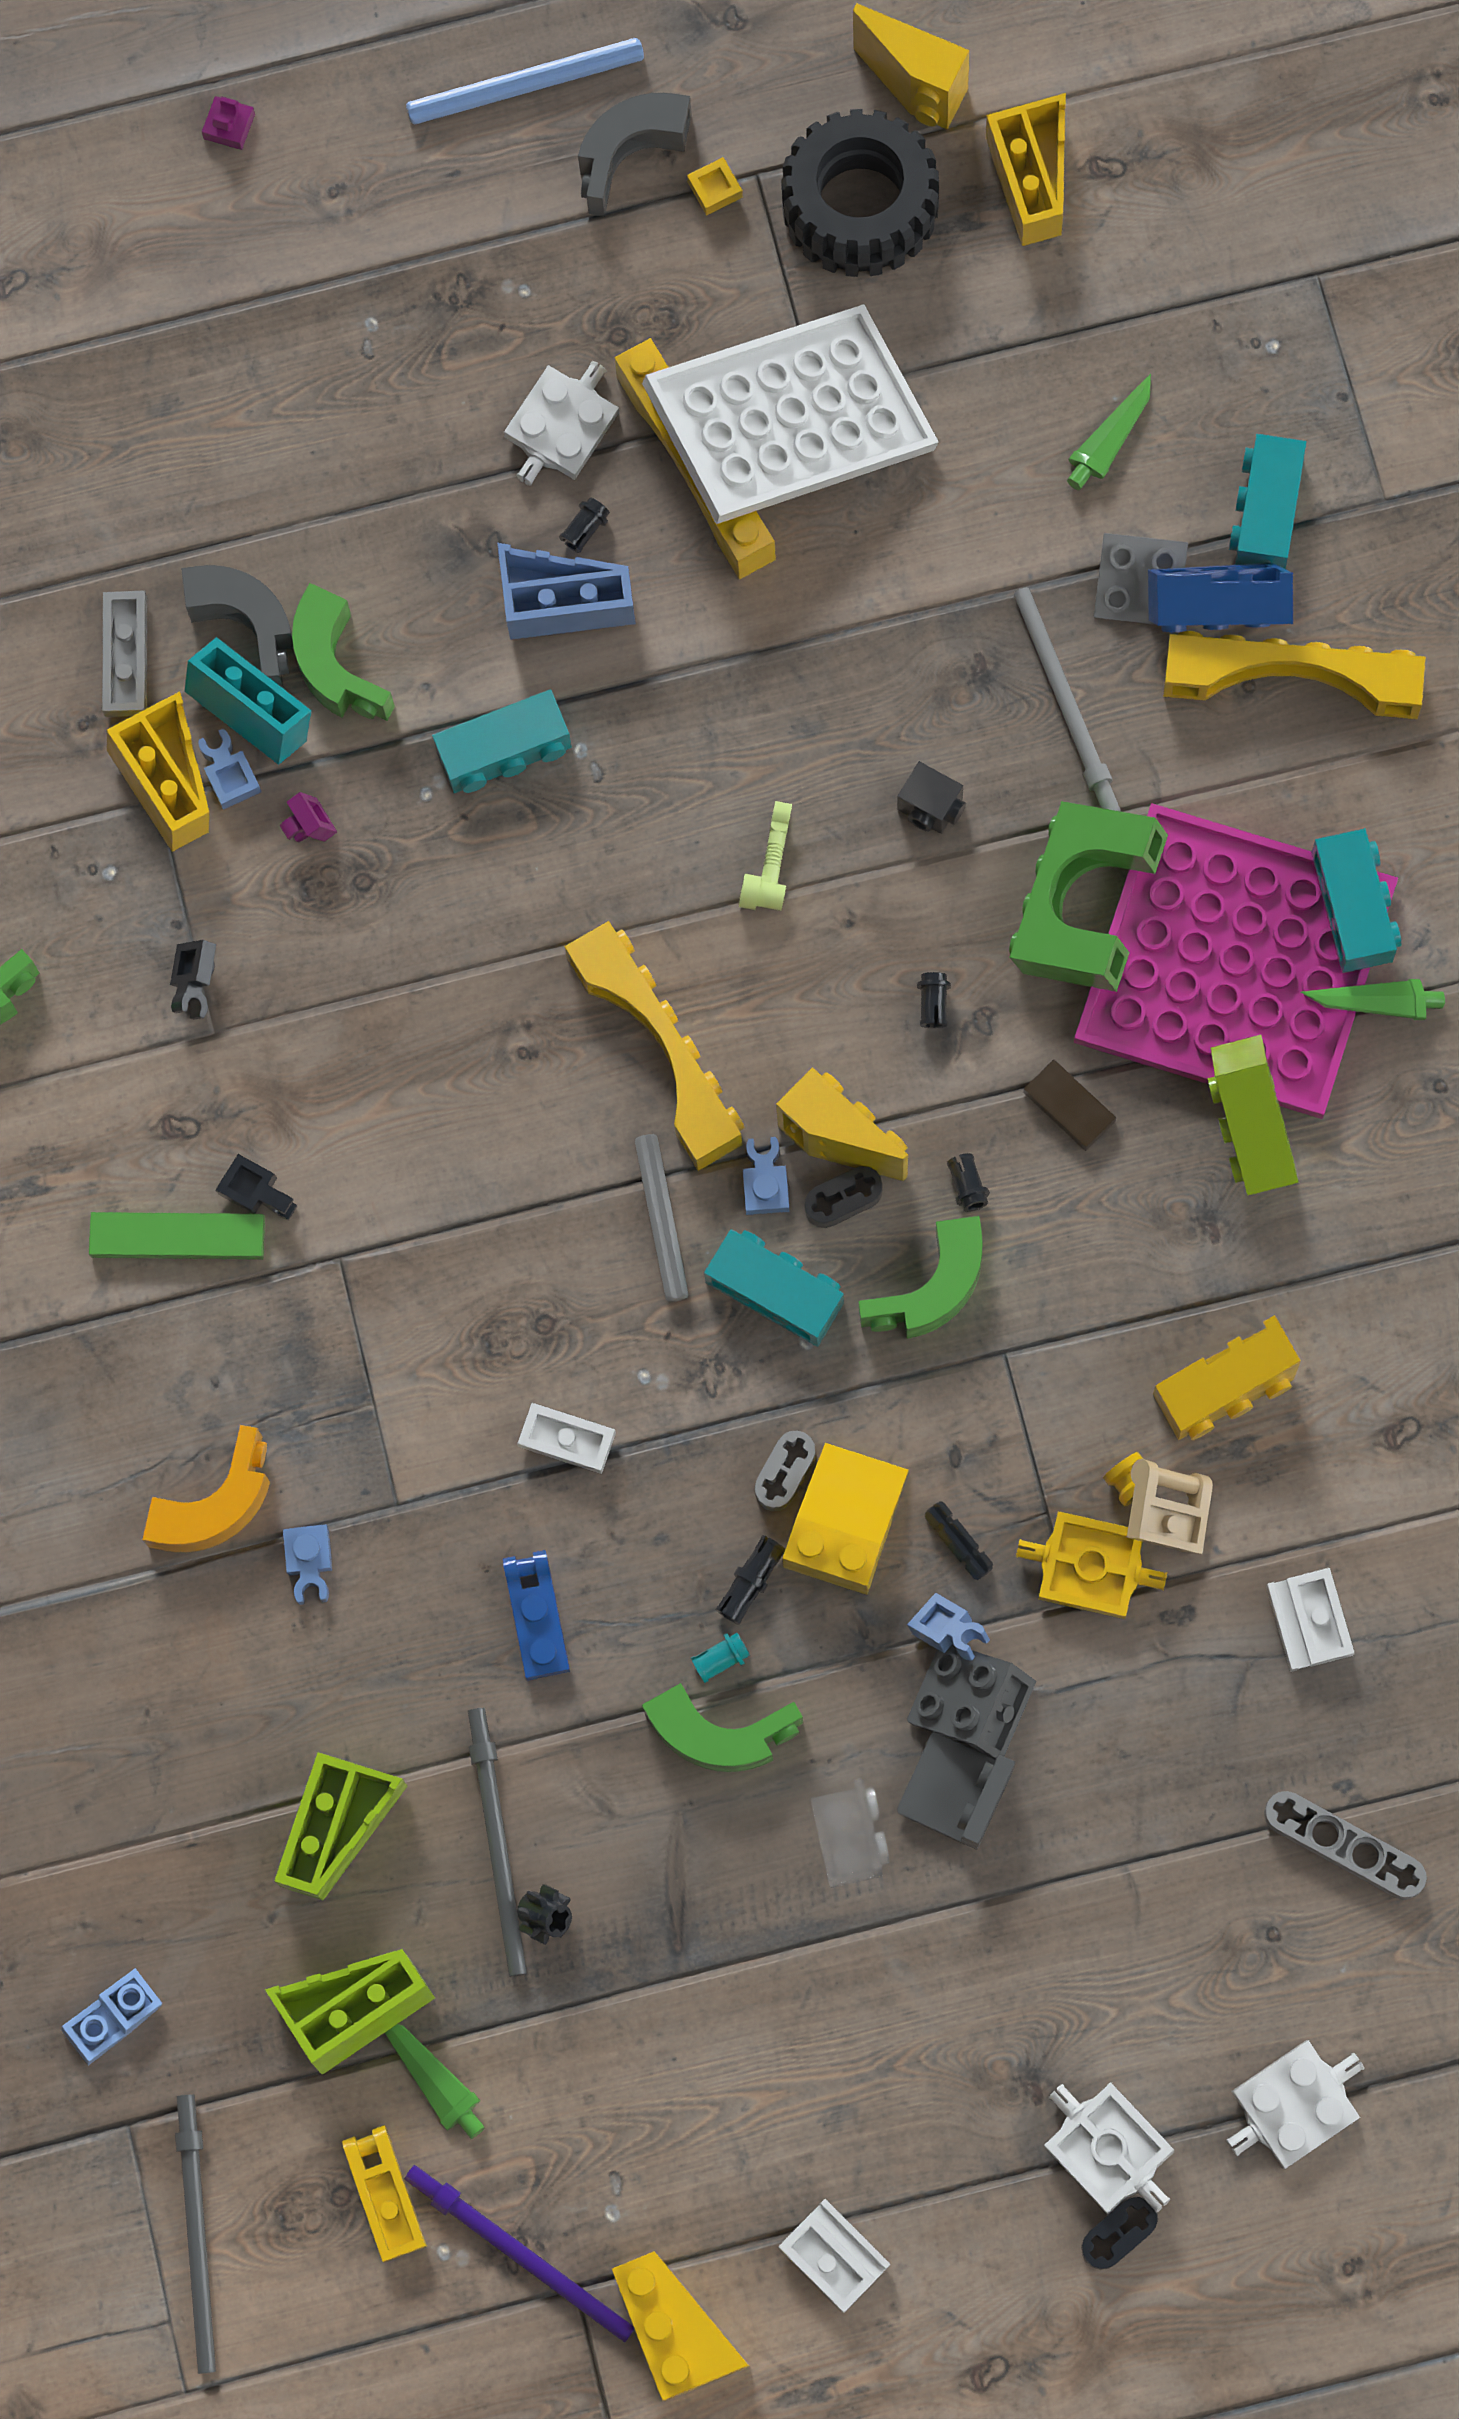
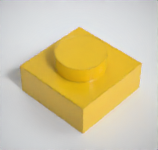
[687,157,743,216]

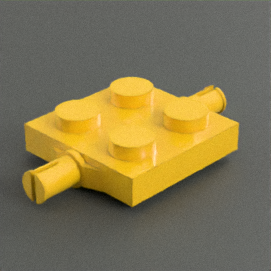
[1016,1511,1168,1619]

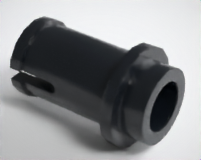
[559,497,610,553]
[917,972,951,1028]
[947,1153,990,1212]

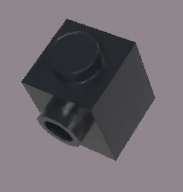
[897,761,966,834]

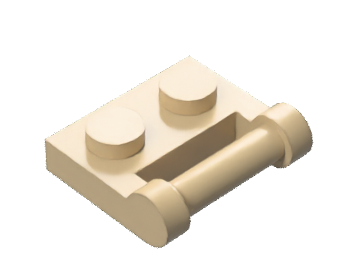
[1127,1459,1213,1554]

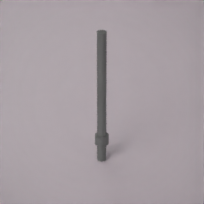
[468,1708,527,1977]
[175,2094,216,2374]

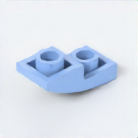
[61,1968,162,2066]

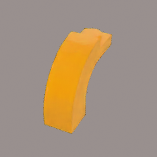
[142,1425,270,1552]

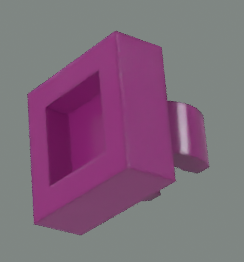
[201,96,255,150]
[279,792,337,843]

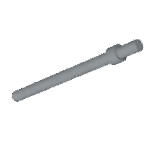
[1014,587,1121,812]

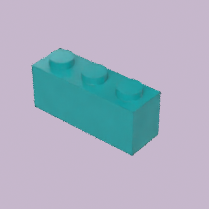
[1229,434,1307,569]
[184,637,311,765]
[432,689,572,793]
[1311,828,1402,973]
[704,1229,844,1347]

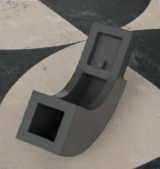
[578,93,692,217]
[181,565,293,689]

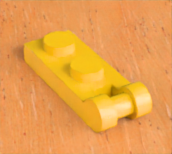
[342,2125,427,2263]

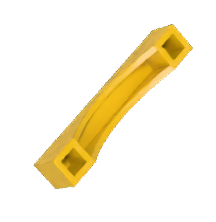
[614,338,776,580]
[1163,631,1426,719]
[564,921,745,1171]

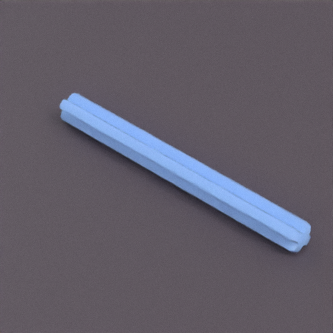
[406,38,644,125]

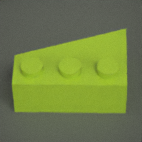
[1207,1035,1299,1196]
[274,1752,408,1901]
[265,1949,435,2075]

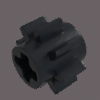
[517,1884,572,1945]

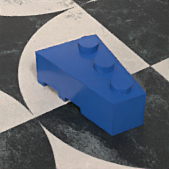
[1148,563,1293,632]

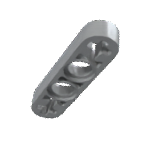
[1264,1791,1427,1900]

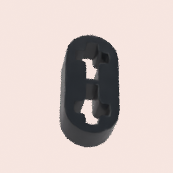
[805,1166,883,1228]
[1081,2197,1158,2270]

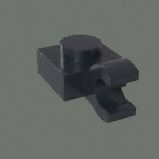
[170,940,216,1020]
[216,1154,297,1221]

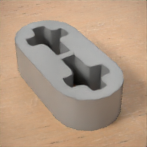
[755,1430,816,1511]

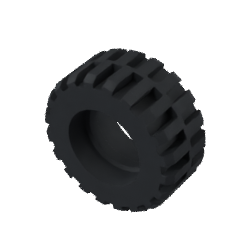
[781,109,939,277]

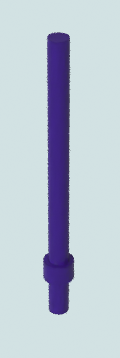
[404,2165,635,2343]

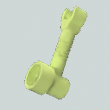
[739,801,792,911]

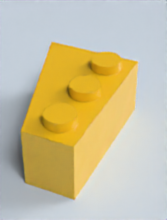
[986,93,1066,246]
[106,691,209,852]
[1153,1315,1301,1440]
[612,2251,750,2401]

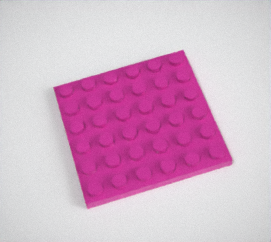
[1074,803,1398,1119]

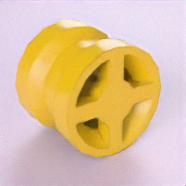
[1103,1452,1143,1507]

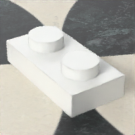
[518,1403,616,1474]

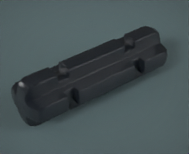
[925,1501,993,1580]

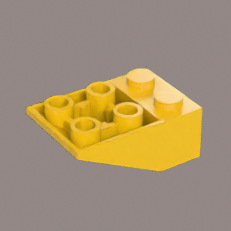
[776,1067,908,1181]

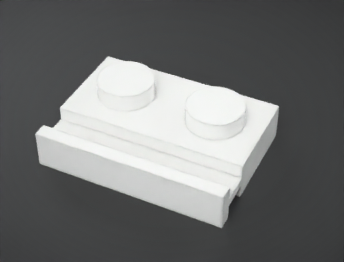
[1266,1568,1354,1672]
[778,2199,891,2313]

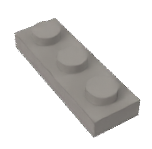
[102,591,147,717]

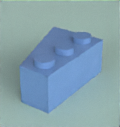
[497,543,636,640]

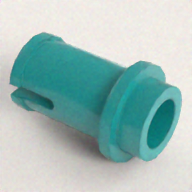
[691,1633,750,1683]

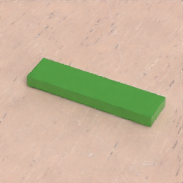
[89,1212,265,1260]

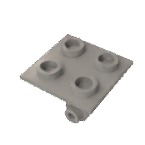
[1094,533,1188,624]

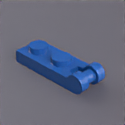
[502,1550,570,1681]

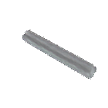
[635,1134,689,1302]

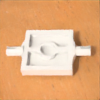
[504,361,619,486]
[1226,2040,1365,2169]
[1044,2082,1174,2215]

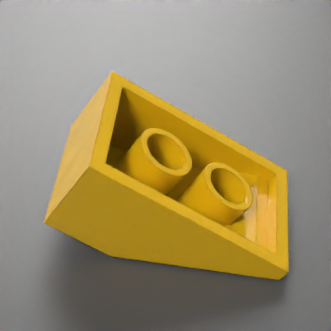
[853,3,969,130]
[782,1443,909,1595]

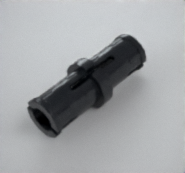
[715,1535,785,1625]

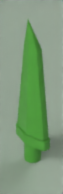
[1067,374,1151,490]
[1301,979,1445,1020]
[385,2024,485,2139]

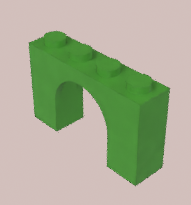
[1009,801,1168,992]

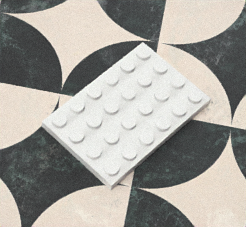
[642,304,939,524]

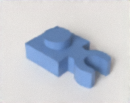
[198,729,262,810]
[743,1137,790,1215]
[283,1524,332,1605]
[907,1593,990,1661]

